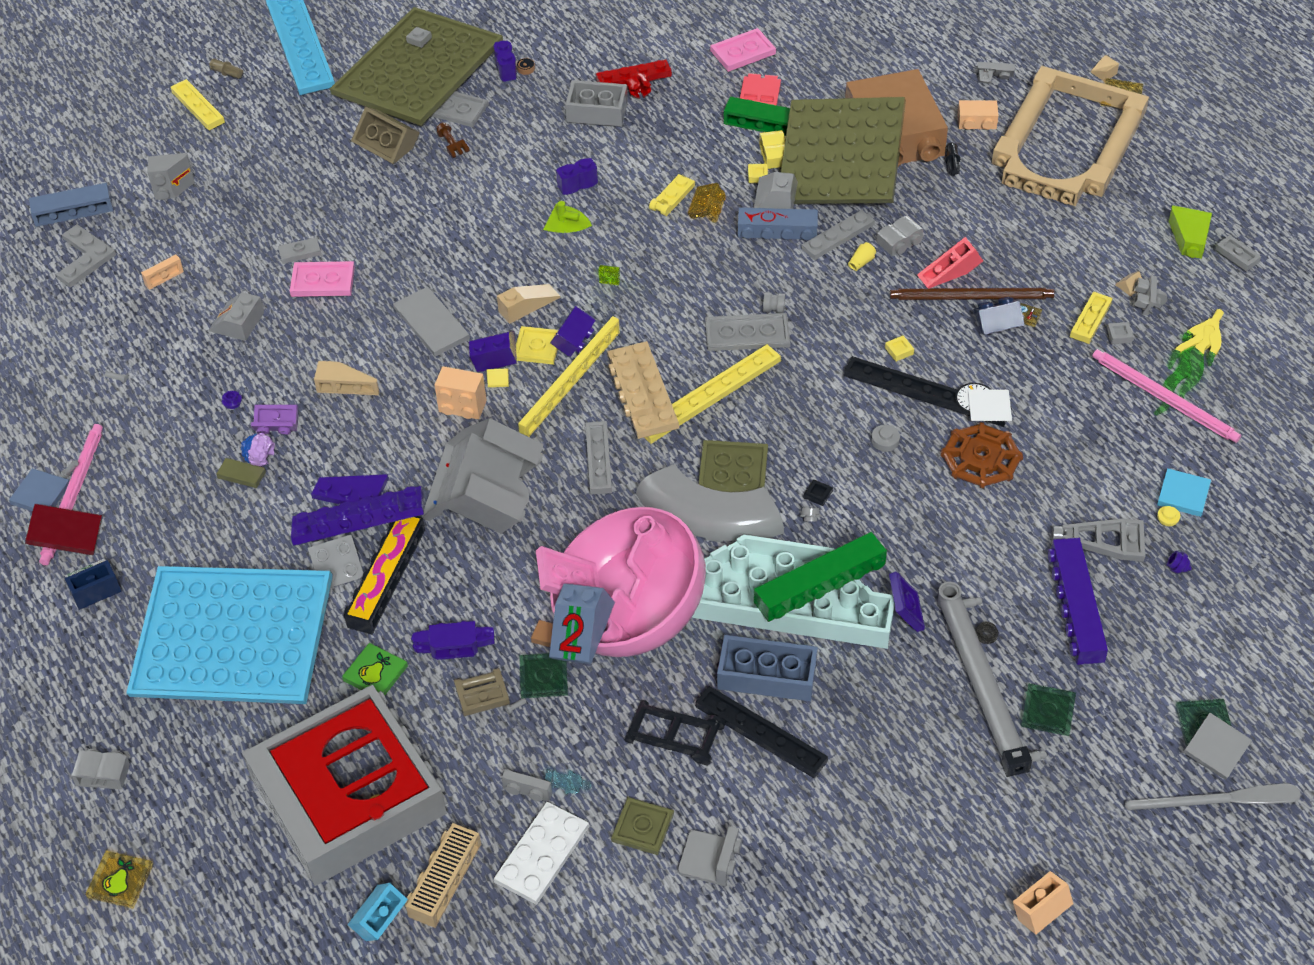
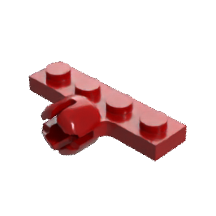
[596,60,672,99]

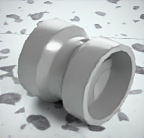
[763,292,785,313]

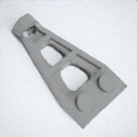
[1051,519,1145,562]

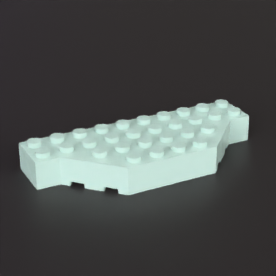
[692,535,895,649]

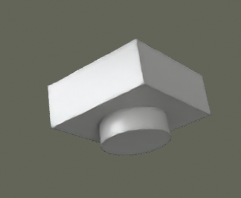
[406,27,432,48]
[1107,322,1133,344]

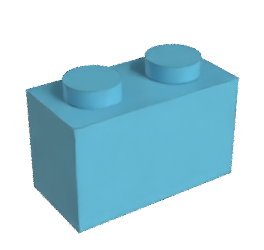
[348,883,408,941]

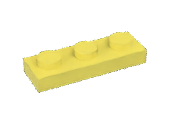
[1070,291,1113,344]

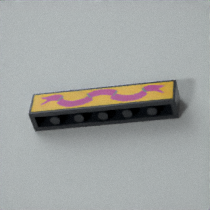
[343,516,425,635]

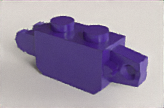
[411,621,495,660]

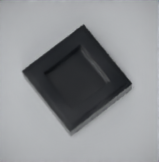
[804,479,833,506]

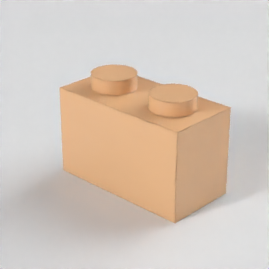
[957,100,998,130]
[1013,871,1073,934]

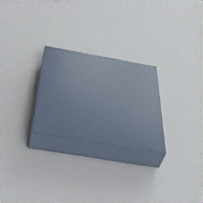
[9,468,70,511]

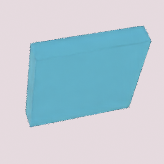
[1157,468,1211,517]

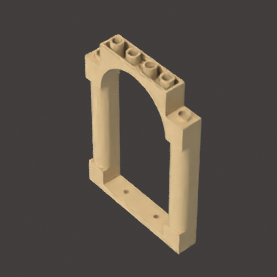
[992,66,1149,206]

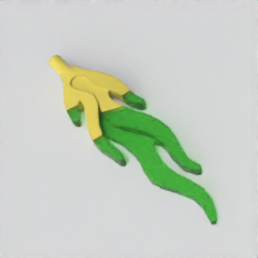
[1154,309,1224,415]

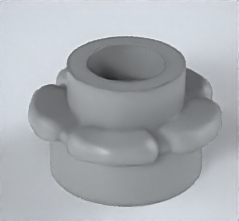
[800,508,822,521]

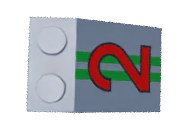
[549,584,615,664]

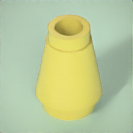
[848,242,876,271]

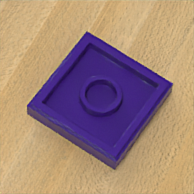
[889,571,925,632]

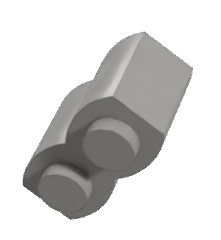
[877,216,923,256]
[71,749,130,789]

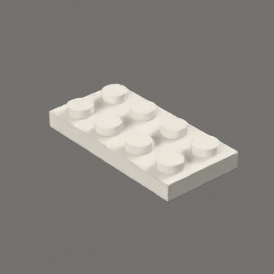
[494,802,589,905]

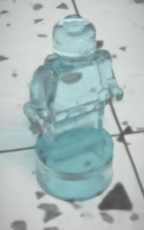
[545,769,592,794]

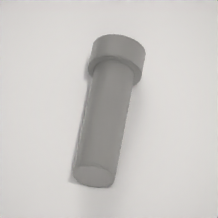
[105,371,128,383]
[61,460,79,478]

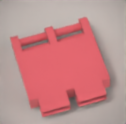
[740,73,781,105]

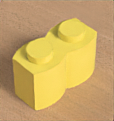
[759,130,786,169]

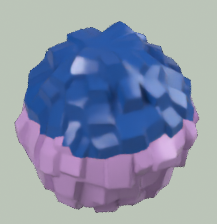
[241,433,275,467]

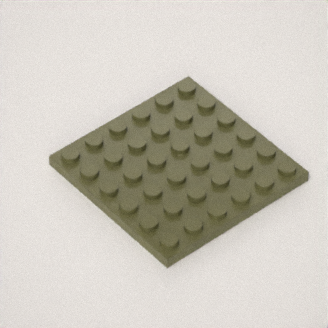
[781,97,906,204]

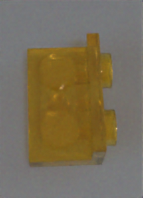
[688,182,726,223]

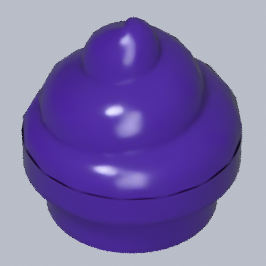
[1167,551,1192,574]

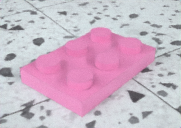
[710,28,776,72]
[290,261,355,297]
[536,546,599,595]

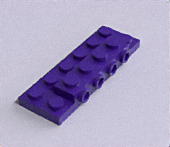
[291,486,424,546]

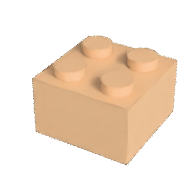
[435,366,487,419]

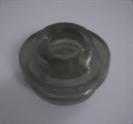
[975,621,999,644]

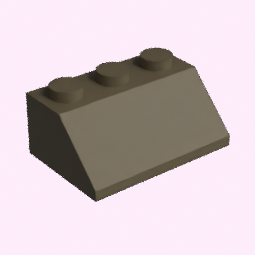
[351,106,420,164]

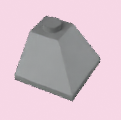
[754,172,798,209]

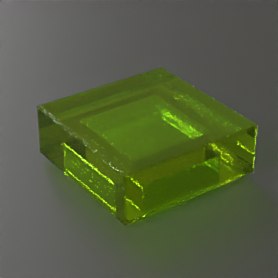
[598,265,620,286]

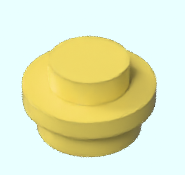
[1157,506,1180,526]

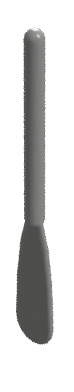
[1125,783,1301,810]

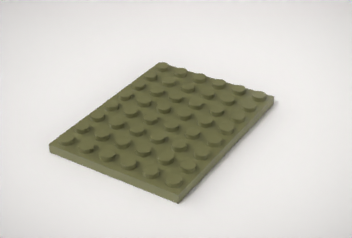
[330,7,503,126]

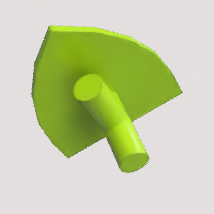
[543,201,592,233]

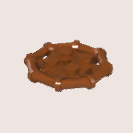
[941,422,1023,488]

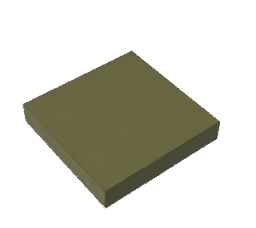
[611,797,674,855]

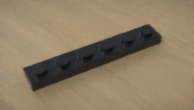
[695,686,828,779]

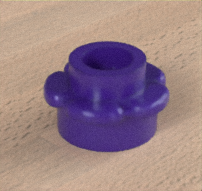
[221,391,242,409]

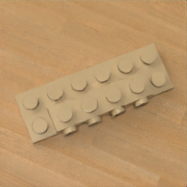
[607,341,679,439]

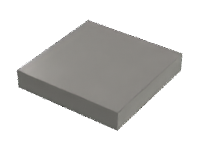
[1183,713,1252,780]

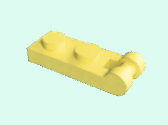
[649,174,695,216]

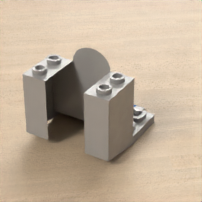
[422,418,544,534]

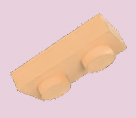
[141,255,184,290]

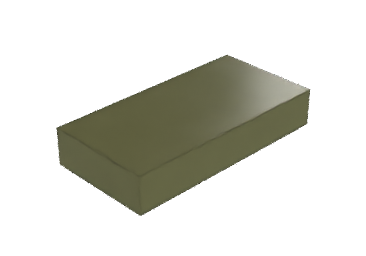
[216,458,266,488]

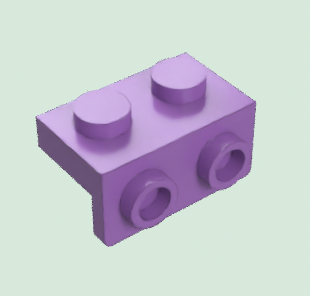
[251,405,298,434]

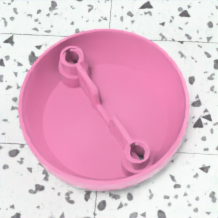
[550,507,706,657]

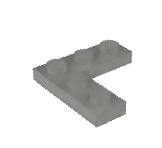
[56,224,116,288]

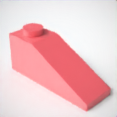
[917,237,983,288]

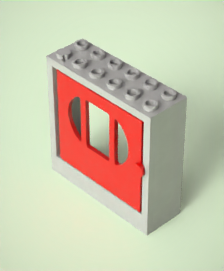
[242,685,448,886]

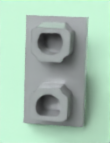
[1133,275,1167,315]

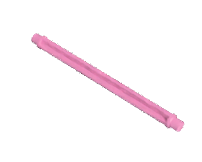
[1092,349,1241,443]
[39,424,103,565]

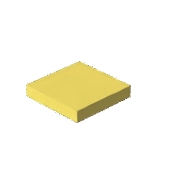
[516,326,558,364]

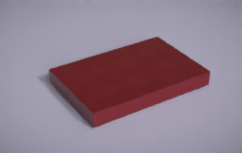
[25,504,102,555]

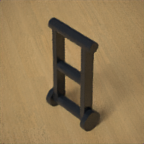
[624,700,726,766]

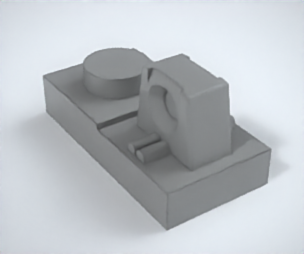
[976,62,1015,84]

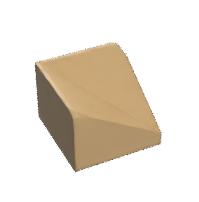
[1091,55,1119,82]

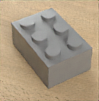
[565,80,628,127]

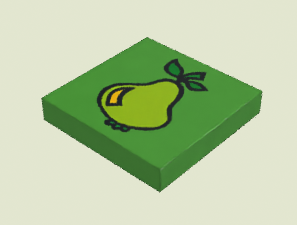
[342,643,408,696]

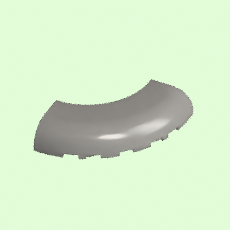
[636,464,784,542]

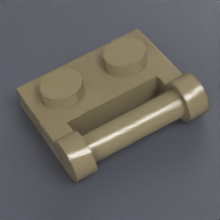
[454,668,510,716]

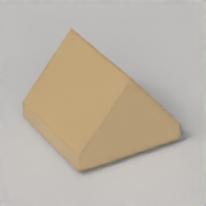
[1115,271,1142,297]

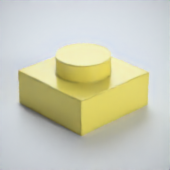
[748,164,768,183]
[885,336,914,362]

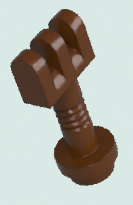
[436,122,470,158]

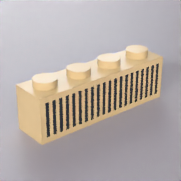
[405,823,481,928]

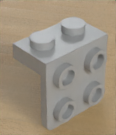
[308,533,363,588]
[678,826,742,886]

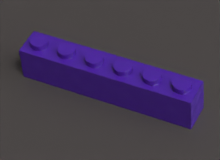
[1048,538,1108,665]

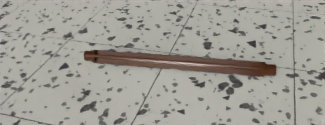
[890,287,1054,300]

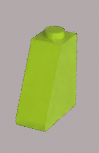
[1168,205,1212,259]

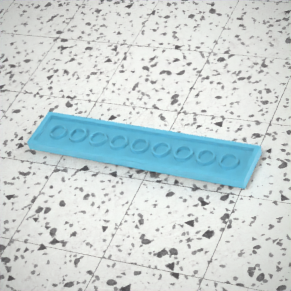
[265,0,335,95]

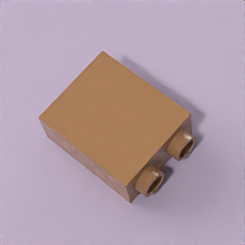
[845,69,948,166]

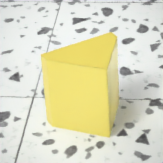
[487,369,509,387]

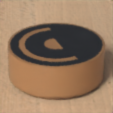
[516,58,535,75]

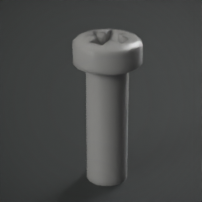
[505,698,526,714]

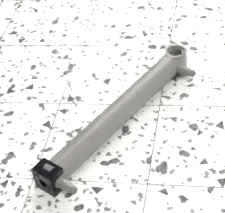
[937,581,1047,777]

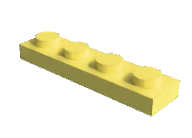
[171,79,225,130]

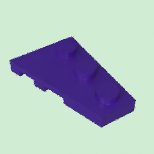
[311,474,389,504]

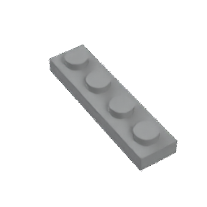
[802,210,875,260]
[586,421,612,495]

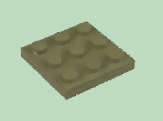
[699,440,768,492]

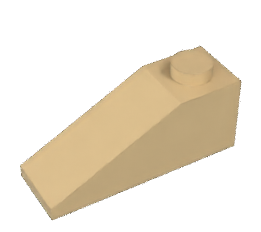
[497,284,561,324]
[314,361,379,395]

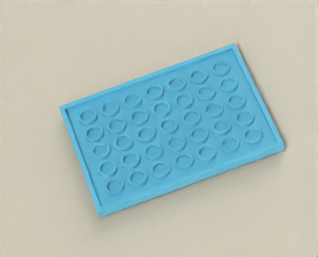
[126,566,333,704]

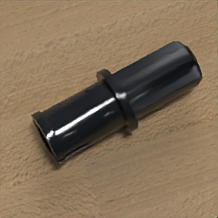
[945,142,961,176]

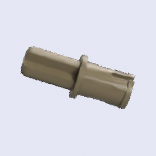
[209,58,243,79]

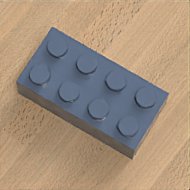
[717,635,818,702]

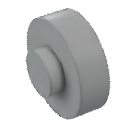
[871,425,900,452]

